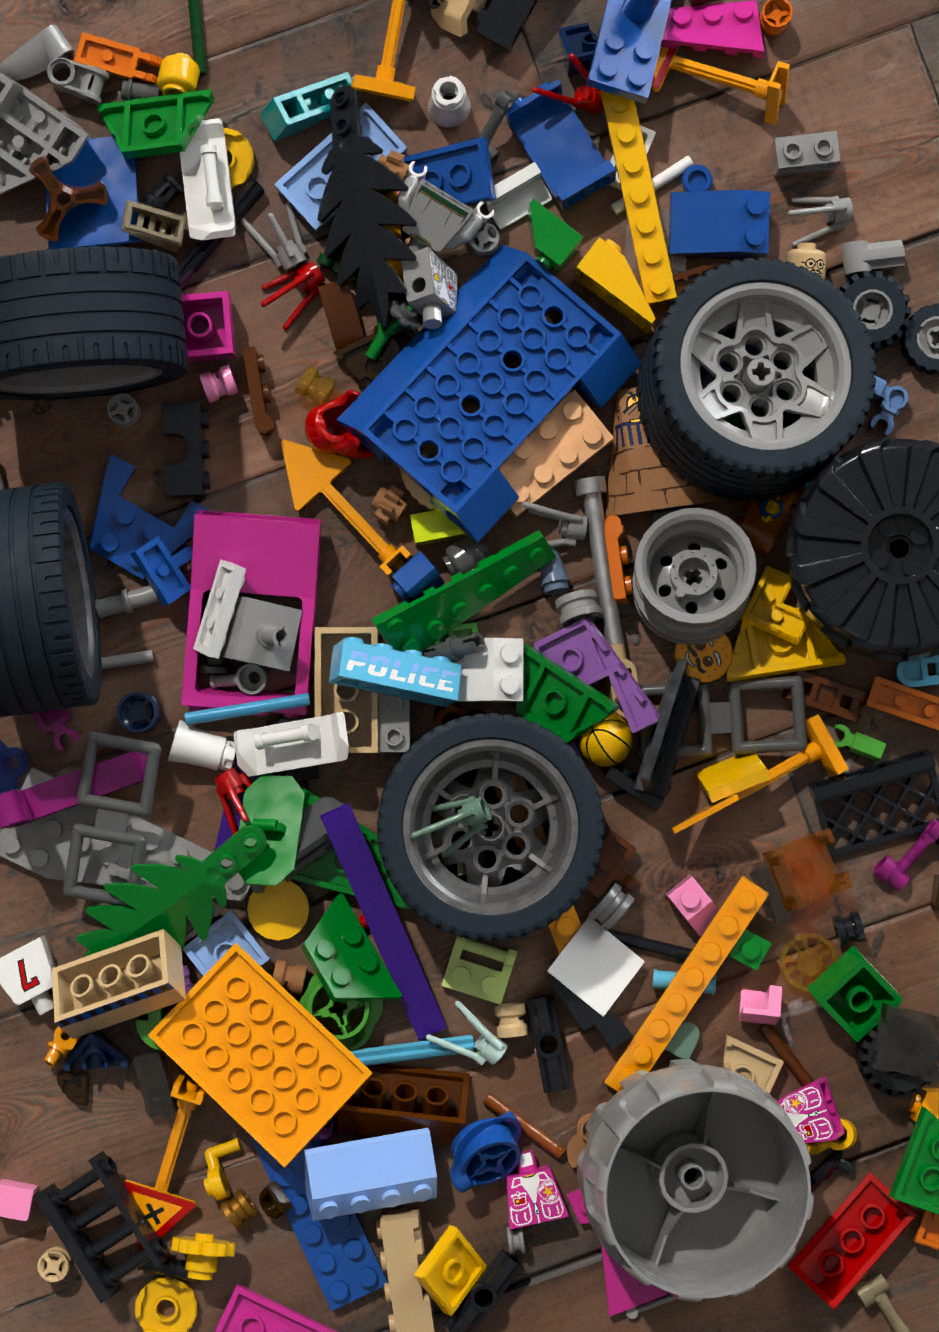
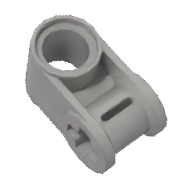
[47,57,110,105]

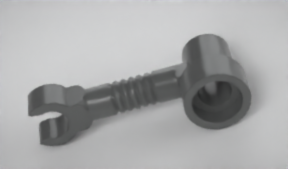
[470,89,517,169]

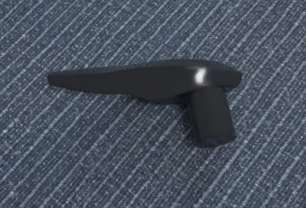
[810,1150,855,1192]

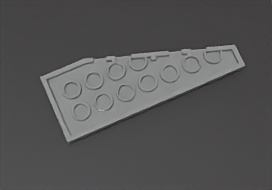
[0,767,251,901]

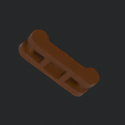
[782,671,868,723]

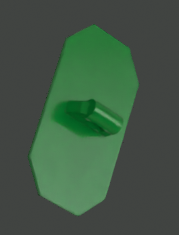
[238,775,305,886]

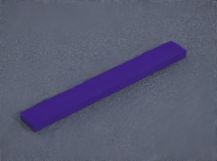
[320,803,447,1040]

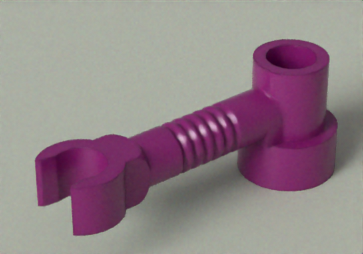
[872,819,939,891]

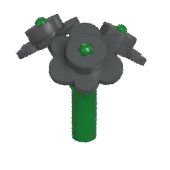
[365,299,420,361]

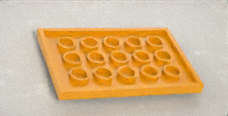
[148,943,373,1168]

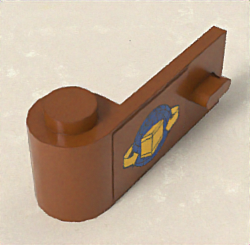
[734,488,799,556]

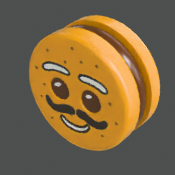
[674,634,733,683]

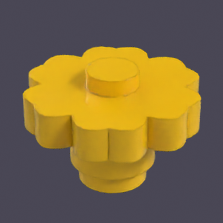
[171,1233,236,1280]

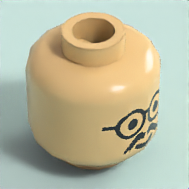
[786,243,826,280]

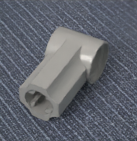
[841,240,905,277]

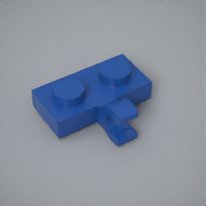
[130,536,192,606]

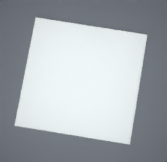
[547,917,645,1017]

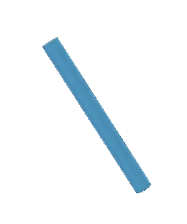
[184,693,311,725]

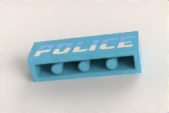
[329,637,462,707]

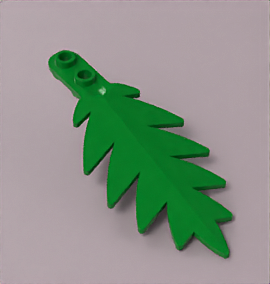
[76,825,267,958]

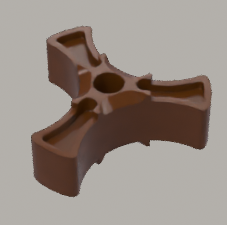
[28,156,107,242]

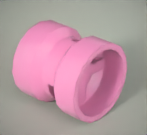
[199,364,239,404]

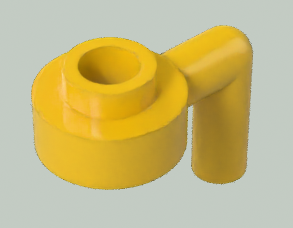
[806,1118,857,1155]
[204,1138,242,1201]

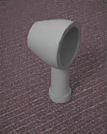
[210,663,268,694]

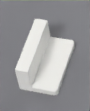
[484,162,552,230]

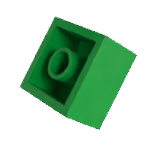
[807,946,903,1042]

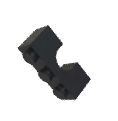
[163,401,211,499]

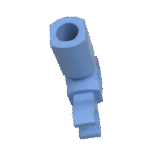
[869,375,908,436]

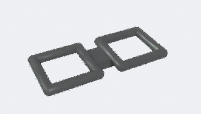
[637,676,807,759]
[63,732,161,908]

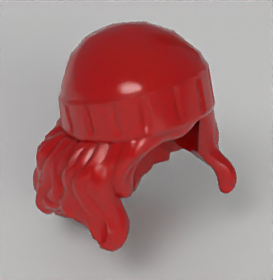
[304,390,375,459]

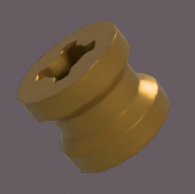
[220,1188,259,1229]

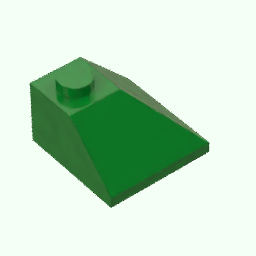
[527,198,583,273]

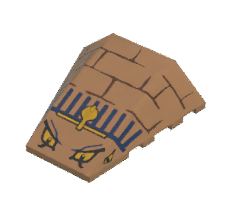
[604,387,726,517]

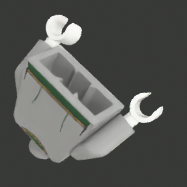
[398,161,494,252]

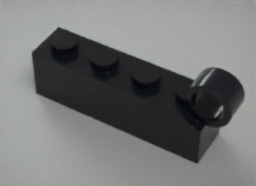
[474,0,538,52]

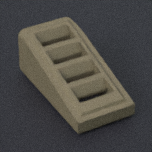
[120,200,187,252]

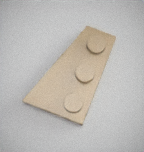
[722,1034,784,1094]

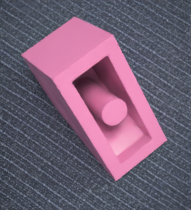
[665,875,719,938]

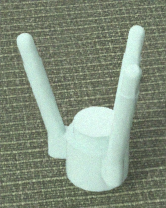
[426,1001,507,1066]

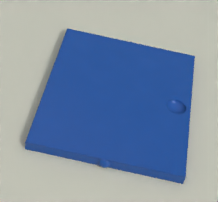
[45,136,141,249]

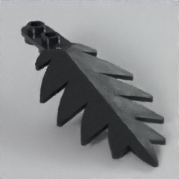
[317,85,417,328]

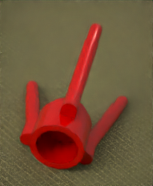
[532,53,603,114]
[261,261,326,330]
[213,768,252,835]

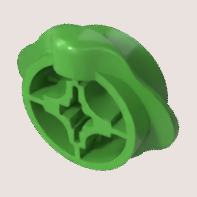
[299,973,383,1050]

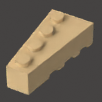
[376,1206,436,1332]

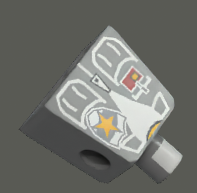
[401,247,458,329]

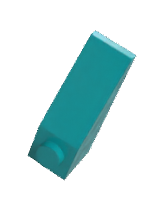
[260,72,362,141]

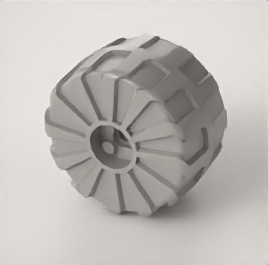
[577,1059,815,1302]

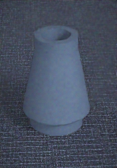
[540,547,571,595]

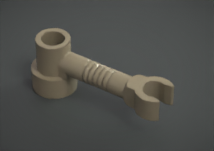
[853,1273,910,1332]

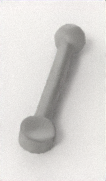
[626,1294,676,1319]

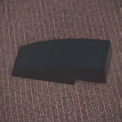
[547,974,633,1050]

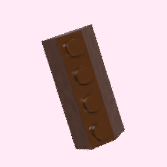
[337,1064,470,1146]

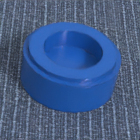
[681,165,713,192]

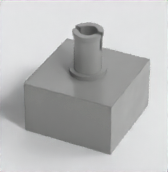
[219,596,302,671]

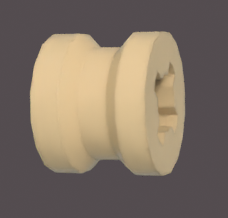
[37,1246,72,1282]

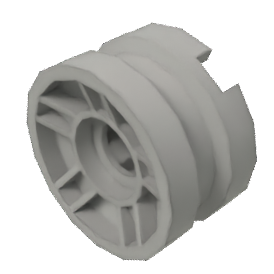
[555,589,603,628]
[588,882,635,931]

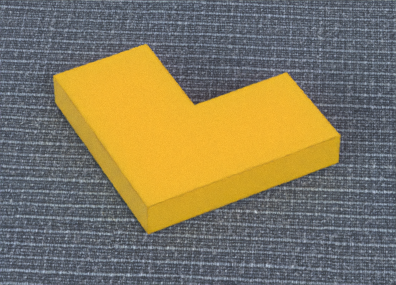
[741,565,810,645]

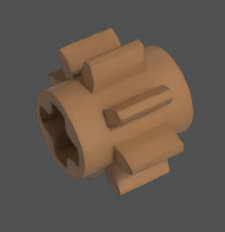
[378,150,409,192]
[370,484,409,525]

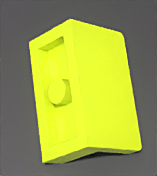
[410,510,467,546]

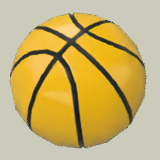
[578,713,633,767]

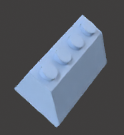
[304,1128,437,1221]

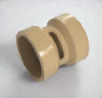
[495,1002,528,1038]

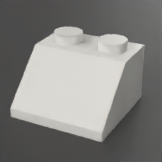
[453,638,523,703]

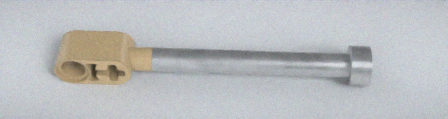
[574,476,638,719]

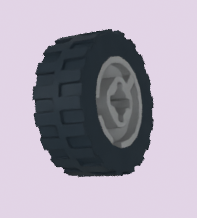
[900,303,939,375]

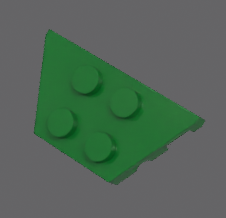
[97,89,215,159]
[516,644,620,744]
[301,893,403,1002]

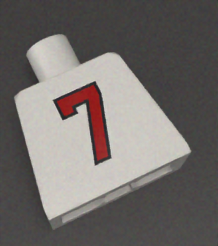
[0,935,56,1016]

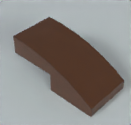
[318,281,364,350]

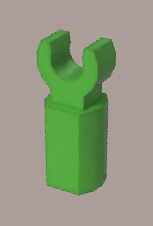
[833,724,886,763]

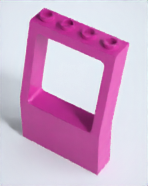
[181,510,322,718]

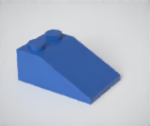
[668,190,770,260]

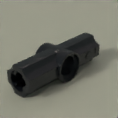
[526,994,571,1093]
[444,1249,524,1332]

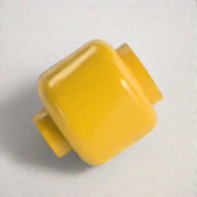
[157,53,200,95]

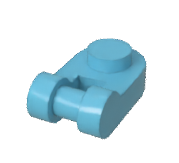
[895,655,939,687]

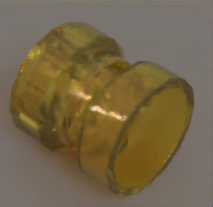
[295,365,337,406]

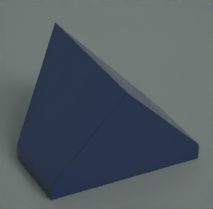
[558,23,598,76]
[64,1030,131,1071]

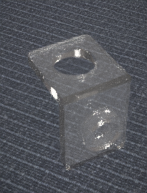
[779,998,821,1049]

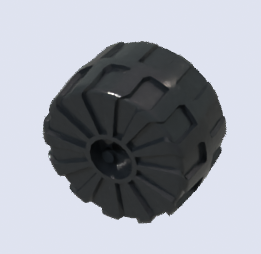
[786,437,939,662]

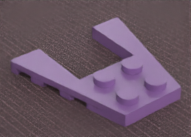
[533,618,660,759]

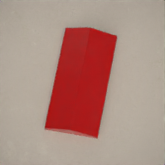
[788,1172,918,1310]

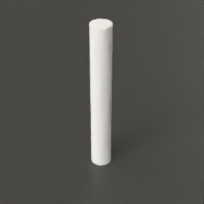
[610,155,694,216]

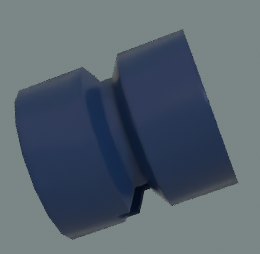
[117,692,162,733]

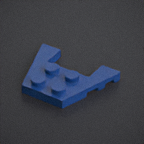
[89,454,210,580]

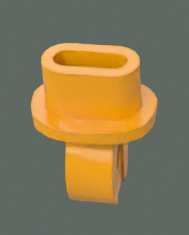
[44,1026,82,1069]

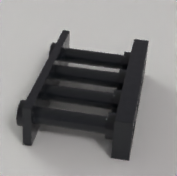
[33,1150,171,1304]

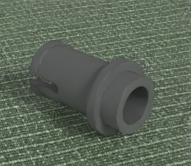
[121,79,160,100]

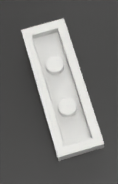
[193,559,246,659]

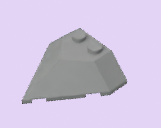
[0,72,90,195]

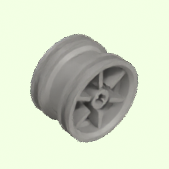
[632,508,756,645]

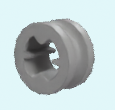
[506,1227,526,1256]

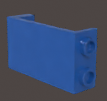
[506,79,616,211]

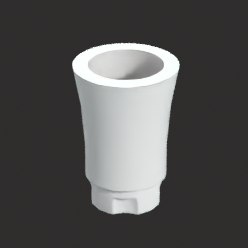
[428,76,471,128]
[168,720,236,771]

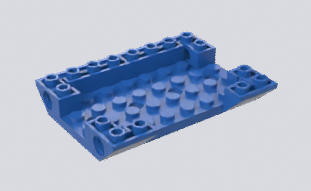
[336,245,641,544]

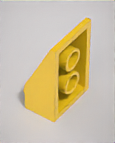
[574,237,656,334]

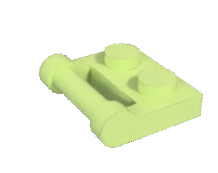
[441,936,518,1005]

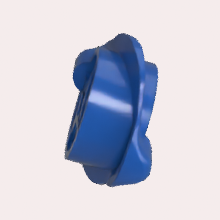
[450,1111,522,1193]

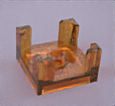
[762,828,853,912]

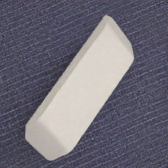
[180,118,236,241]
[234,712,349,777]

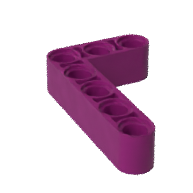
[0,751,147,829]

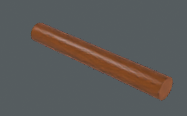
[483,1093,565,1159]

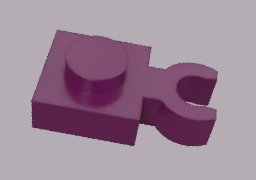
[31,709,79,751]

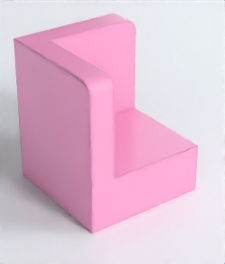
[739,985,782,1025]
[0,1179,38,1221]

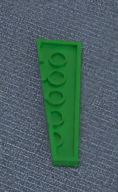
[371,530,556,652]

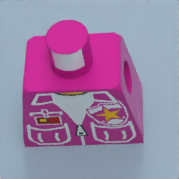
[777,1076,845,1143]
[507,1150,569,1230]

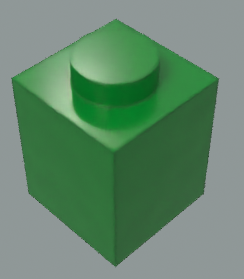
[728,929,772,971]

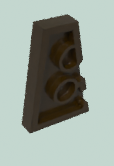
[333,326,401,388]

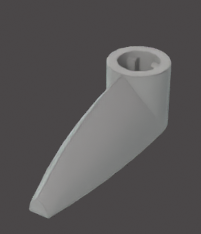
[0,24,74,81]

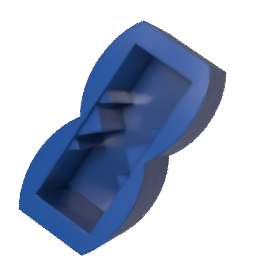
[391,551,445,604]

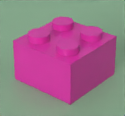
[182,291,237,363]

